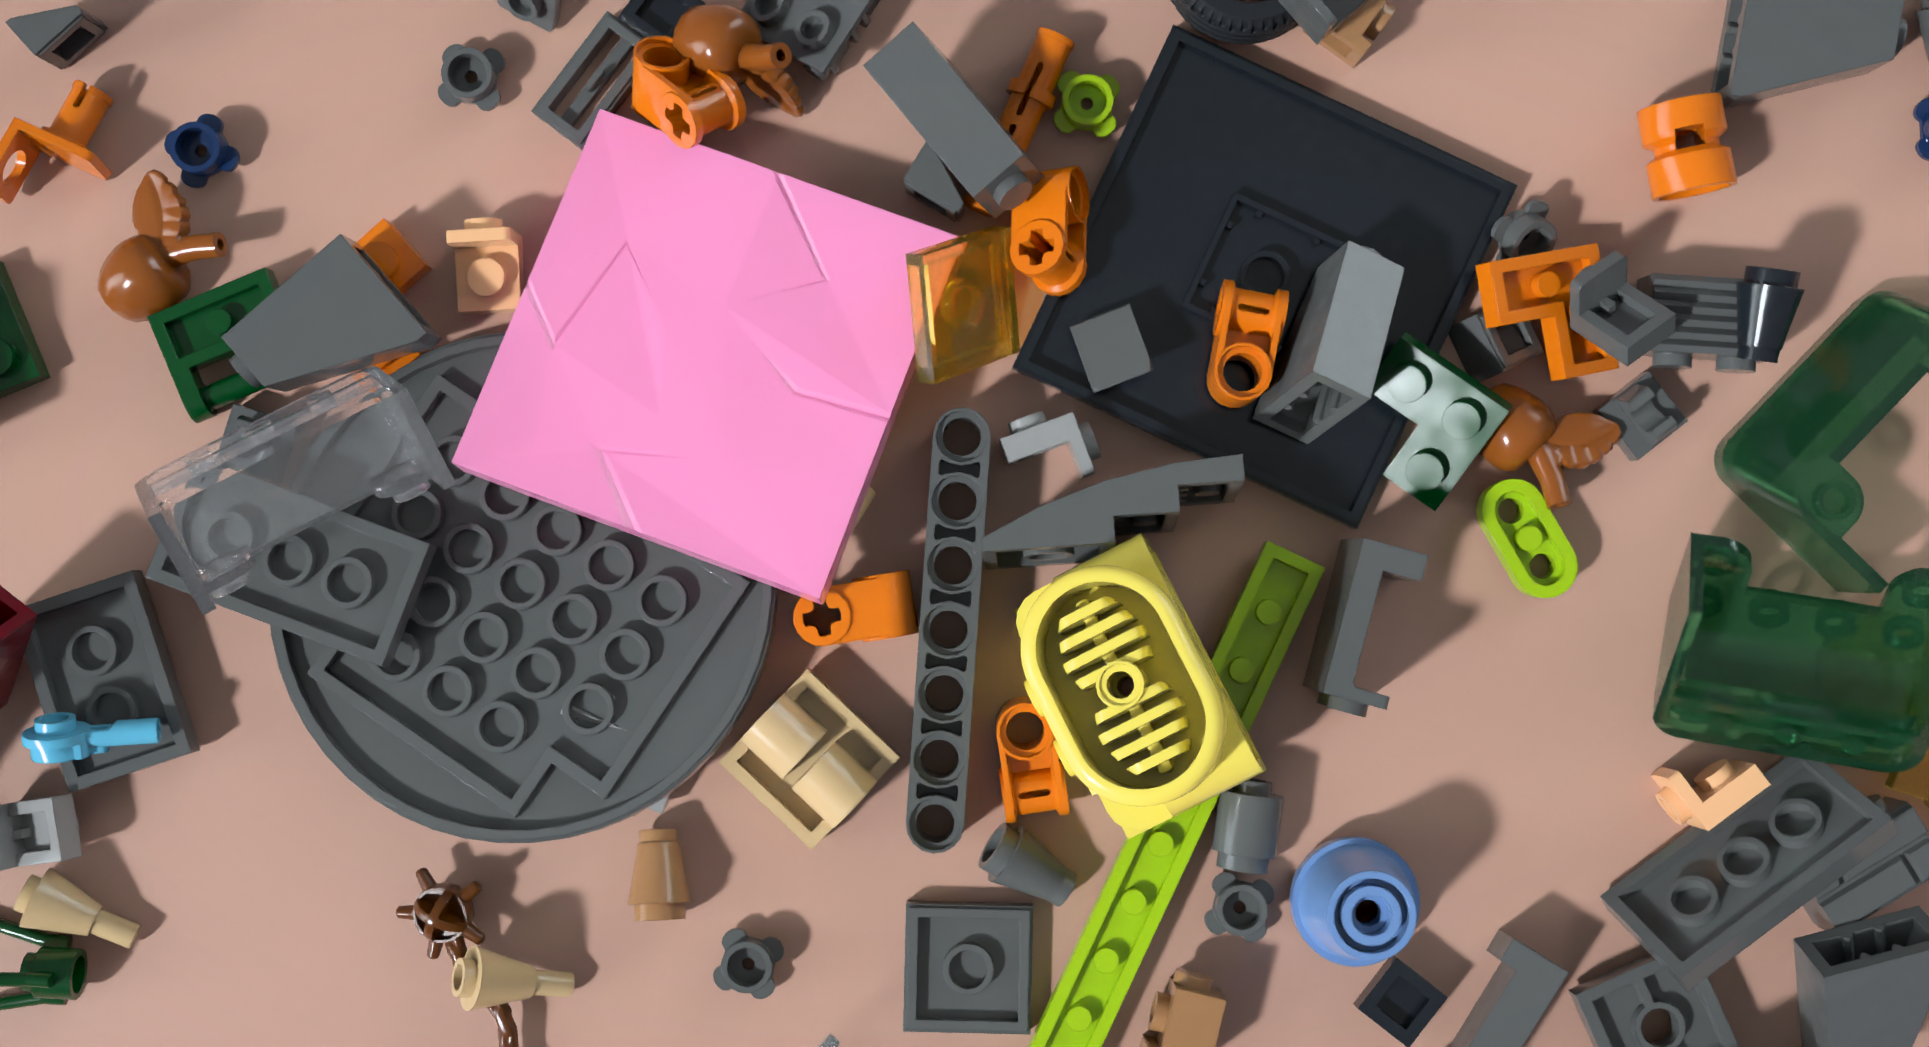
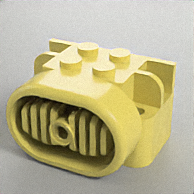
[1014,533,1267,839]

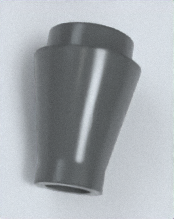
[978,823,1077,907]

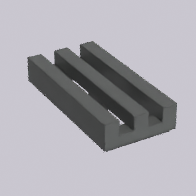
[531,11,643,150]

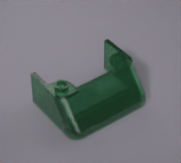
[1714,291,1929,593]

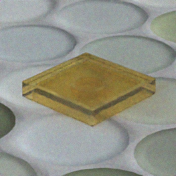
[906,225,1020,385]

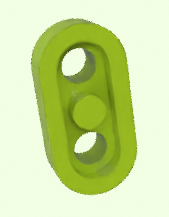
[1476,479,1578,598]

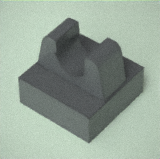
[1592,371,1688,461]

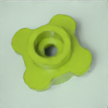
[1054,71,1120,138]

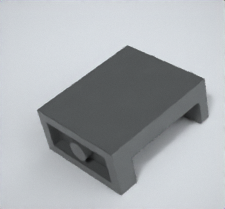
[1302,538,1429,718]

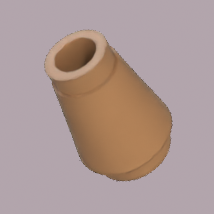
[627,829,692,921]

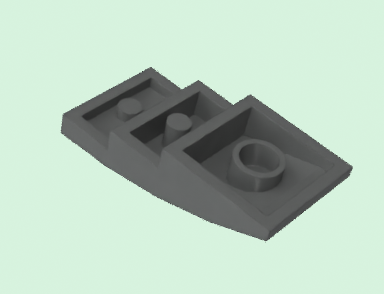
[981,454,1245,570]

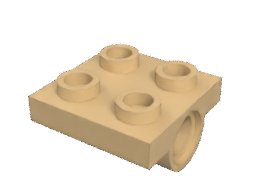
[719,668,901,851]

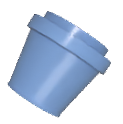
[1289,836,1420,967]

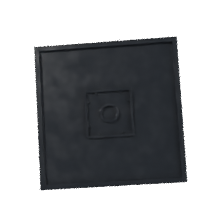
[1012,24,1517,529]

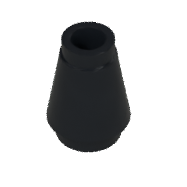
[1736,266,1805,363]

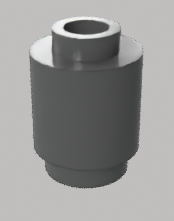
[1212,778,1284,874]

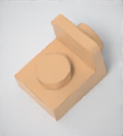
[446,217,525,315]
[1651,759,1771,831]

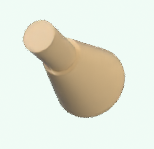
[13,867,141,949]
[451,945,575,1011]

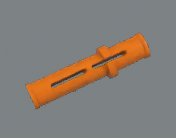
[962,27,1075,219]

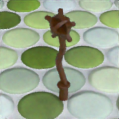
[396,868,519,1047]

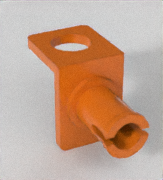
[0,80,114,204]

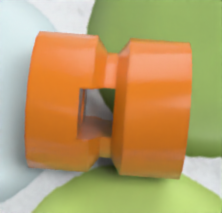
[1636,93,1738,202]

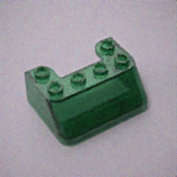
[1653,532,1929,773]

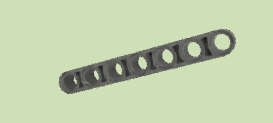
[906,407,991,854]

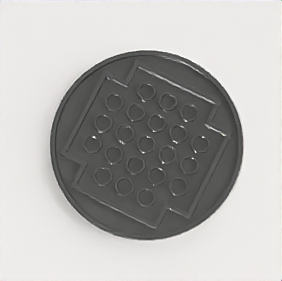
[270,332,778,843]

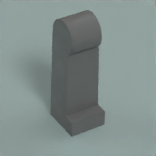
[1449,929,1569,1047]

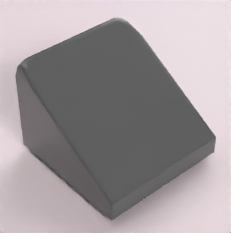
[5,5,108,70]
[904,142,964,222]
[1069,303,1153,392]
[1448,311,1544,382]

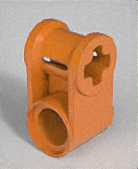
[632,36,746,149]
[1010,165,1090,296]
[1207,279,1289,408]
[793,570,919,646]
[995,696,1070,824]

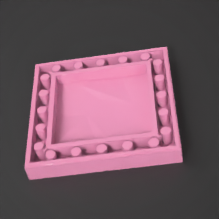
[452,109,960,605]

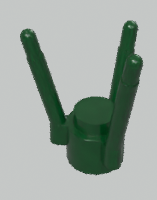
[0,918,88,1010]

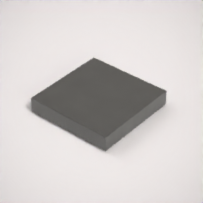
[903,900,1033,1035]

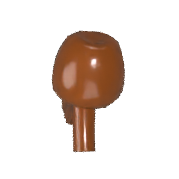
[672,4,804,117]
[98,169,227,322]
[1479,383,1622,510]

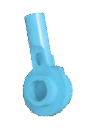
[21,712,161,764]

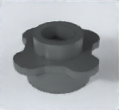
[438,44,506,111]
[1491,199,1557,261]
[1204,872,1274,942]
[713,928,784,999]

